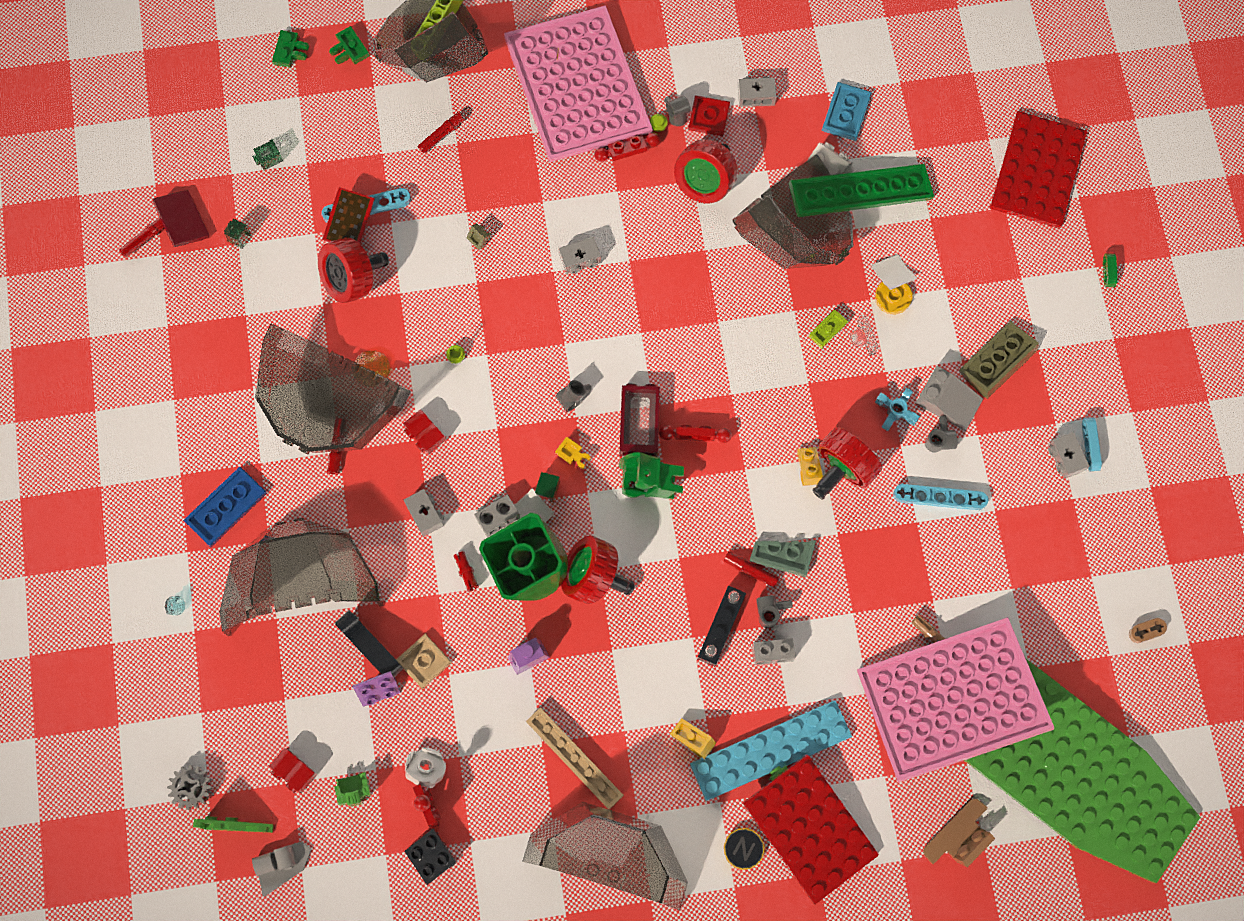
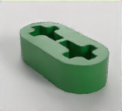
[1103,253,1117,288]

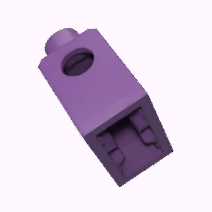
[508,638,550,675]

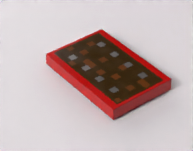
[322,187,375,244]

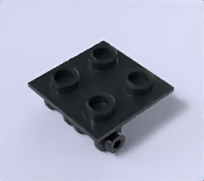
[404,828,456,885]

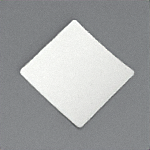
[871,254,917,289]
[506,489,554,523]

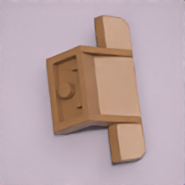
[923,799,995,868]

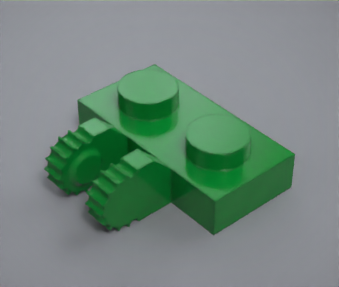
[329,26,370,65]
[272,30,310,68]

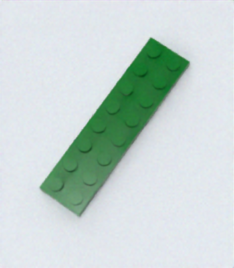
[788,164,934,217]

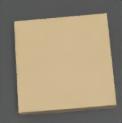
[396,633,452,690]

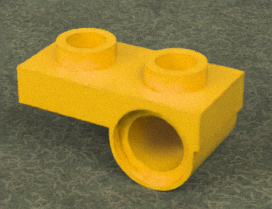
[797,447,823,486]

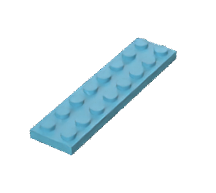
[690,700,852,801]

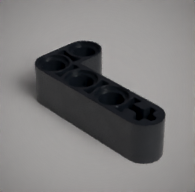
[334,610,404,677]

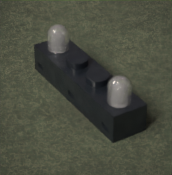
[697,585,746,667]

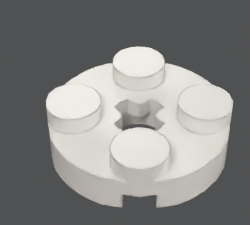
[405,748,446,788]

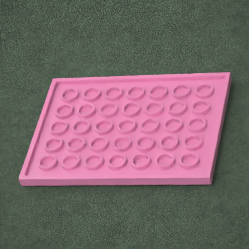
[504,6,653,162]
[857,617,1054,783]

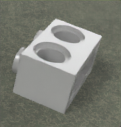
[474,494,520,538]
[752,638,795,666]

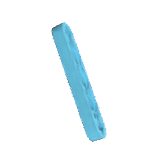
[322,188,411,223]
[893,484,989,510]

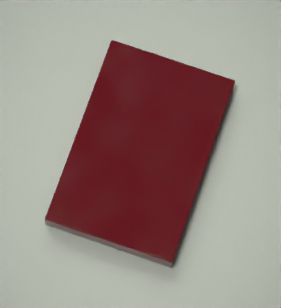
[152,190,209,248]

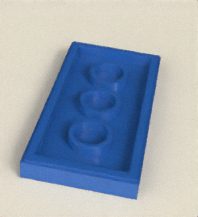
[183,466,267,547]

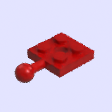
[412,784,441,828]

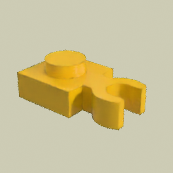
[555,437,591,469]

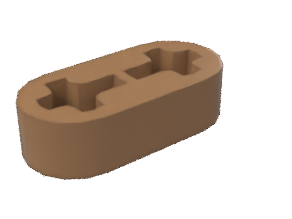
[1129,618,1167,643]

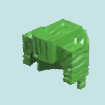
[334,772,372,807]

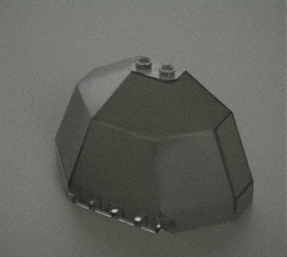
[373,0,488,83]
[732,154,854,269]
[255,323,411,455]
[219,518,383,636]
[522,802,688,911]

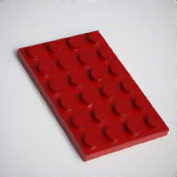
[989,111,1087,229]
[742,754,879,905]

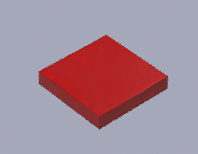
[688,95,730,137]

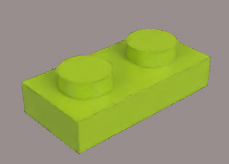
[808,309,848,349]

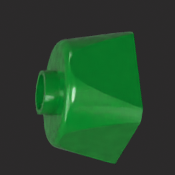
[479,513,568,601]

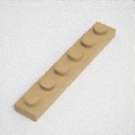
[526,708,624,810]

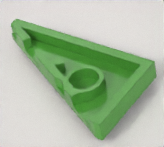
[193,816,274,833]

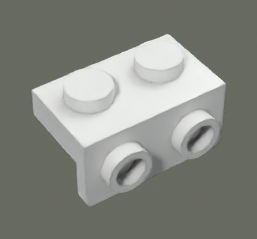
[807,142,852,175]

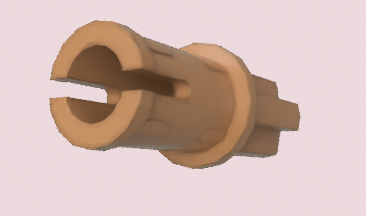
[911,615,945,643]

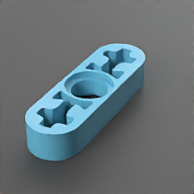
[1082,417,1102,471]

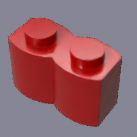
[403,409,446,455]
[269,748,317,793]

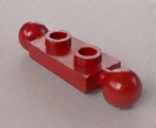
[594,133,660,162]
[659,425,732,443]

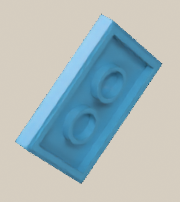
[821,82,872,141]

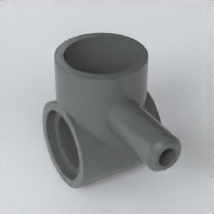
[664,95,690,126]
[555,380,592,412]
[925,416,957,453]
[756,596,793,628]

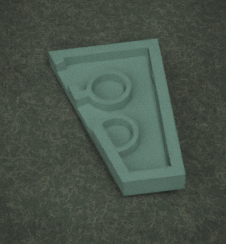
[750,540,816,578]

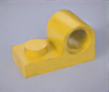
[670,718,716,759]

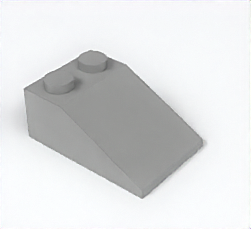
[915,366,983,431]

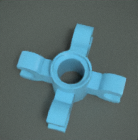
[875,388,920,431]

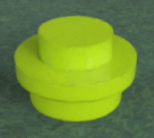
[650,114,668,132]
[446,345,465,364]

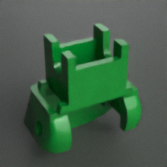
[618,452,684,500]

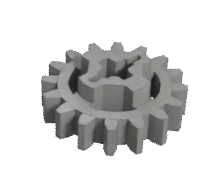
[167,765,213,810]

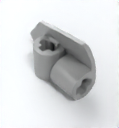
[252,842,312,897]

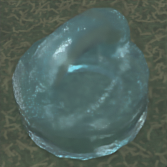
[165,596,185,616]

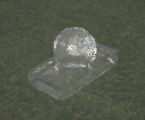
[850,314,879,356]

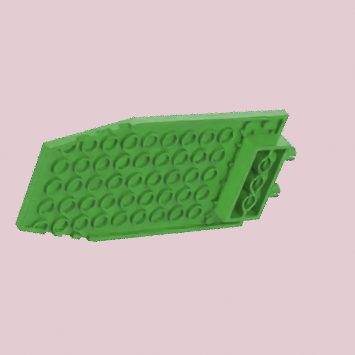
[964,658,1201,883]

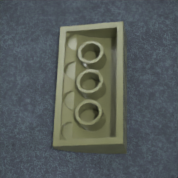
[959,321,1039,399]

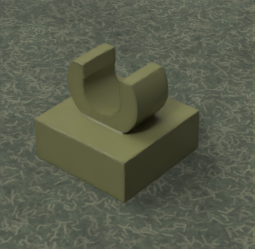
[466,223,491,250]

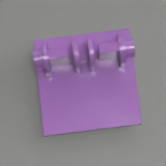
[352,671,401,707]

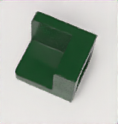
[535,472,560,503]

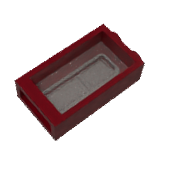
[619,383,660,457]

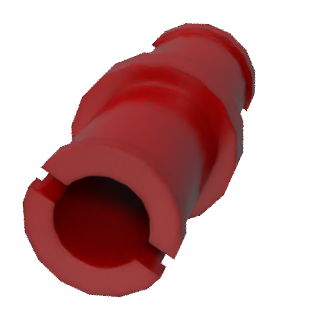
[453,551,479,592]

